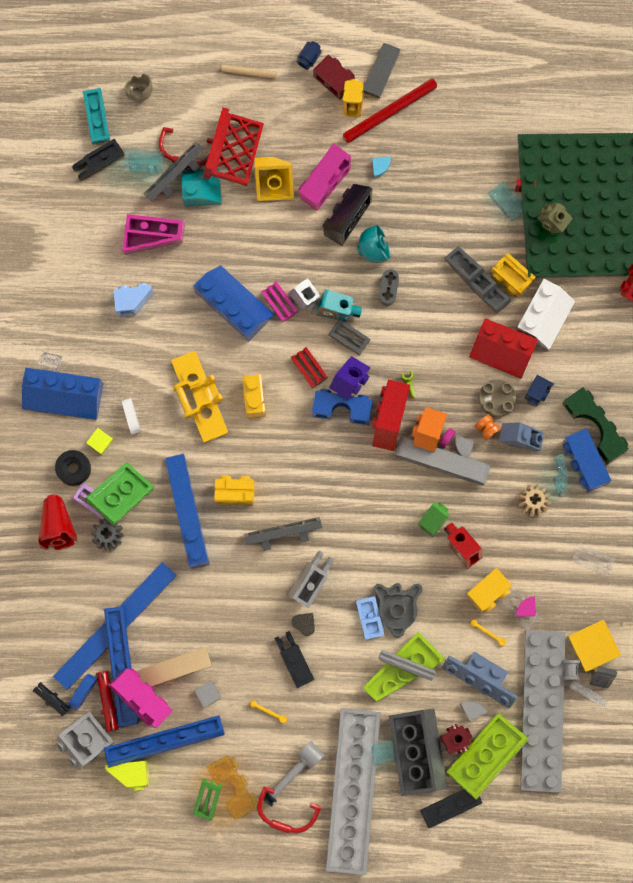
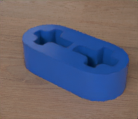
[68,674,97,711]

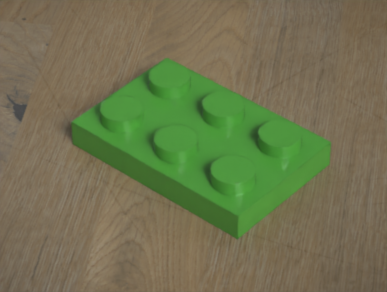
[86,462,154,526]

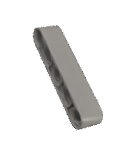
[395,437,490,485]

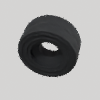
[55,450,91,486]

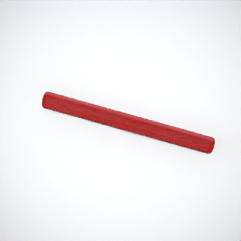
[343,78,437,143]

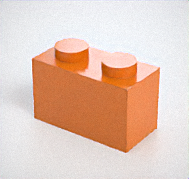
[411,407,447,452]

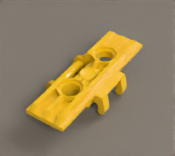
[171,350,228,443]

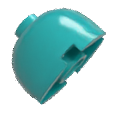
[357,225,390,263]

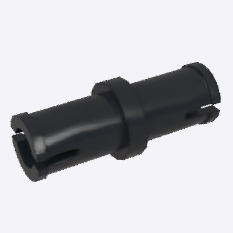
[33,682,71,717]

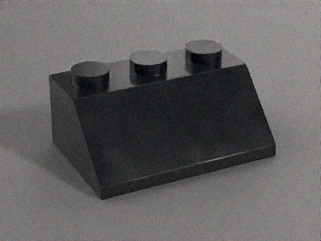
[322,184,373,246]

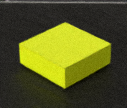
[86,428,113,455]

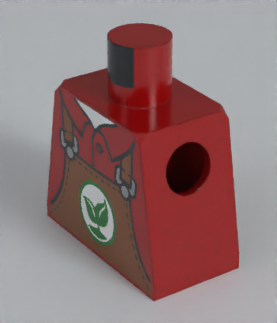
[444,523,483,569]

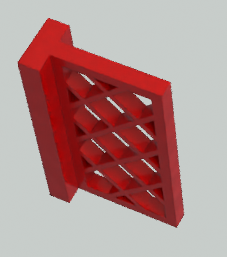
[203,107,264,186]

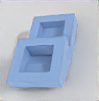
[356,595,384,640]

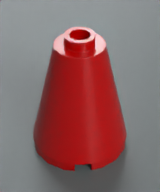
[38,494,77,550]

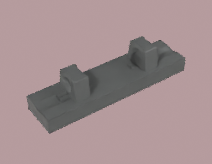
[143,142,204,202]
[244,517,322,551]

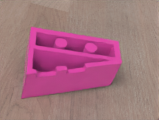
[299,143,351,211]
[122,214,185,254]
[108,668,173,728]

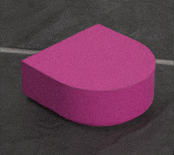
[439,428,456,448]

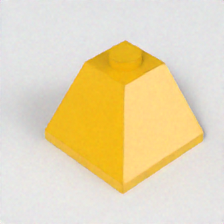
[255,157,294,201]

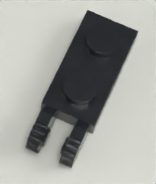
[72,139,125,181]
[275,631,315,688]

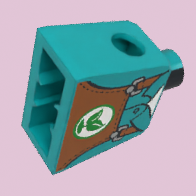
[316,289,362,321]

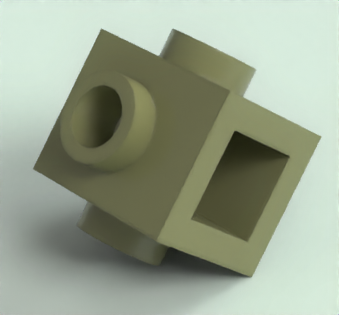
[537,203,573,233]

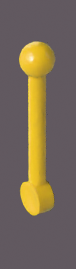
[470,620,506,646]
[249,700,287,723]

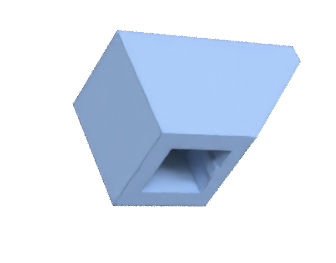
[113,284,153,317]

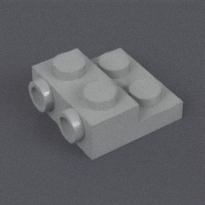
[56,712,114,770]

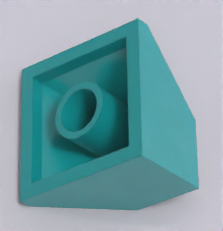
[182,168,222,207]

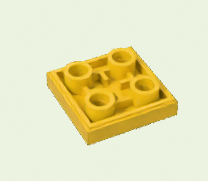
[567,619,621,672]

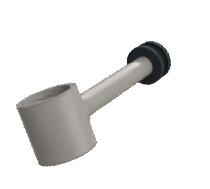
[263,741,325,807]

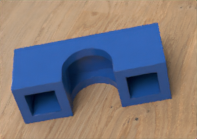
[312,389,372,426]

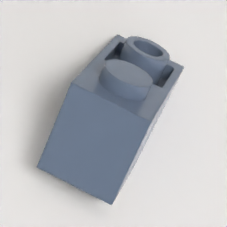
[499,422,544,451]

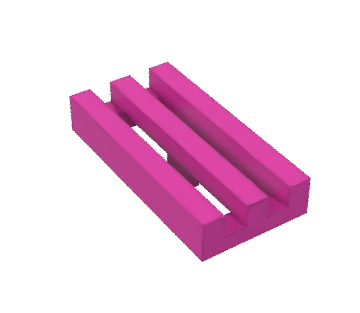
[261,281,298,323]

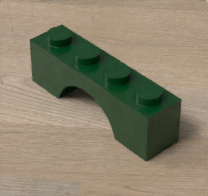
[562,387,629,465]

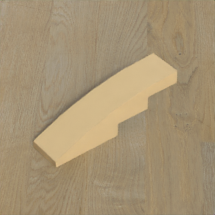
[136,647,212,687]

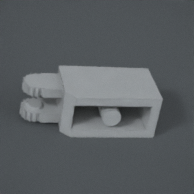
[288,551,333,608]

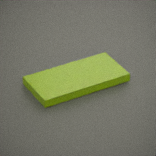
[446,713,529,800]

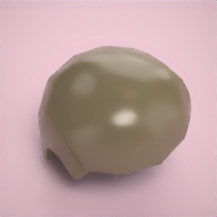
[124,73,153,101]

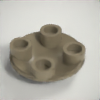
[479,380,517,417]

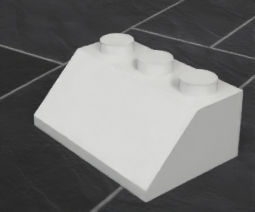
[516,279,575,350]

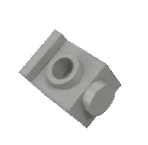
[288,278,321,311]

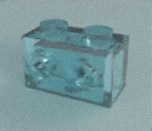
[124,148,165,174]

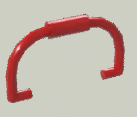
[158,127,213,167]
[257,786,321,834]

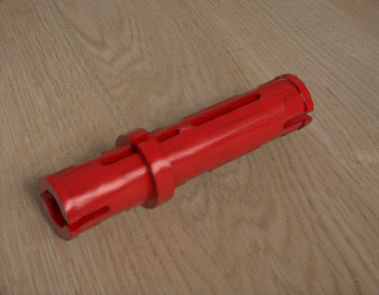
[96,671,119,732]

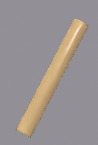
[221,64,277,79]

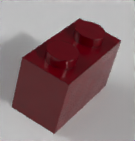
[313,54,355,100]

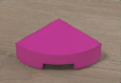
[516,596,536,617]

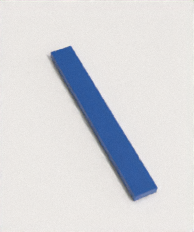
[53,562,177,690]

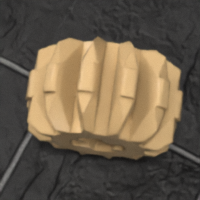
[518,484,551,517]

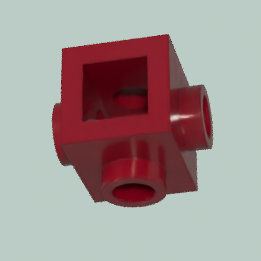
[440,724,473,754]

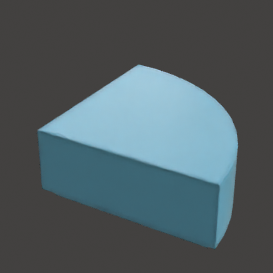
[372,156,391,178]

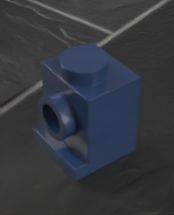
[524,375,554,407]

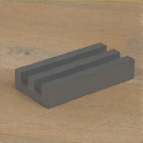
[329,319,370,356]

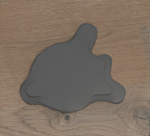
[373,583,423,637]

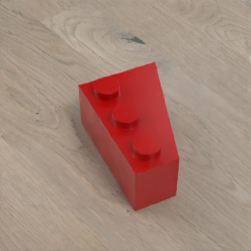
[372,379,410,451]

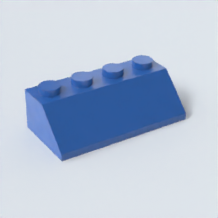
[193,265,275,342]
[22,367,104,420]

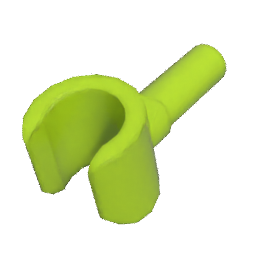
[402,370,416,398]

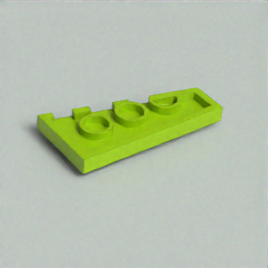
[363,632,446,702]

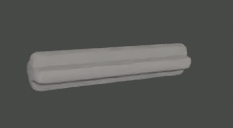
[378,650,435,681]

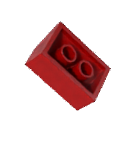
[469,318,538,379]

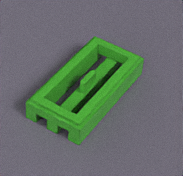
[193,778,222,821]

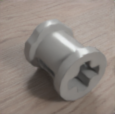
[563,660,580,681]

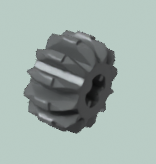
[91,519,124,551]

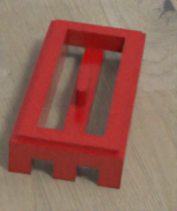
[291,347,328,389]

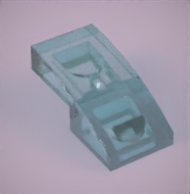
[488,181,523,221]
[553,454,567,498]
[370,740,410,765]

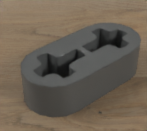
[379,269,399,306]

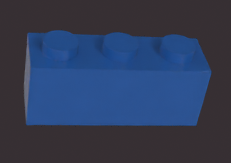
[562,428,612,493]

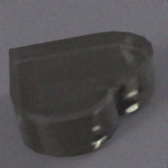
[292,613,315,637]

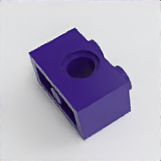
[329,356,371,400]

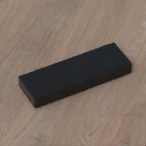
[420,789,483,829]

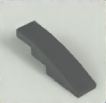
[444,246,511,314]

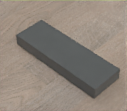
[363,43,400,99]

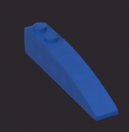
[165,453,210,569]

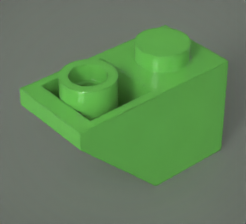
[418,502,450,537]

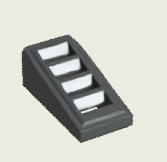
[589,667,617,688]

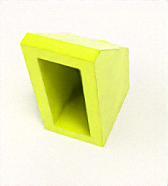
[105,761,149,791]

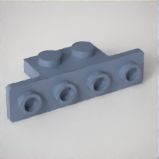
[442,652,517,708]

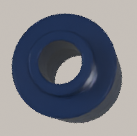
[296,41,322,70]

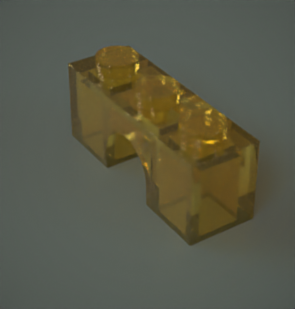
[206,755,258,820]

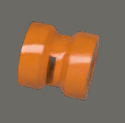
[475,414,501,441]

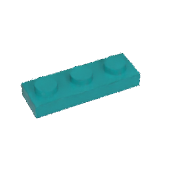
[83,88,110,145]

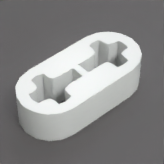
[122,398,141,435]

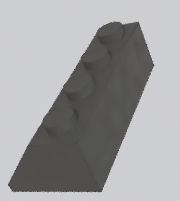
[389,709,447,796]

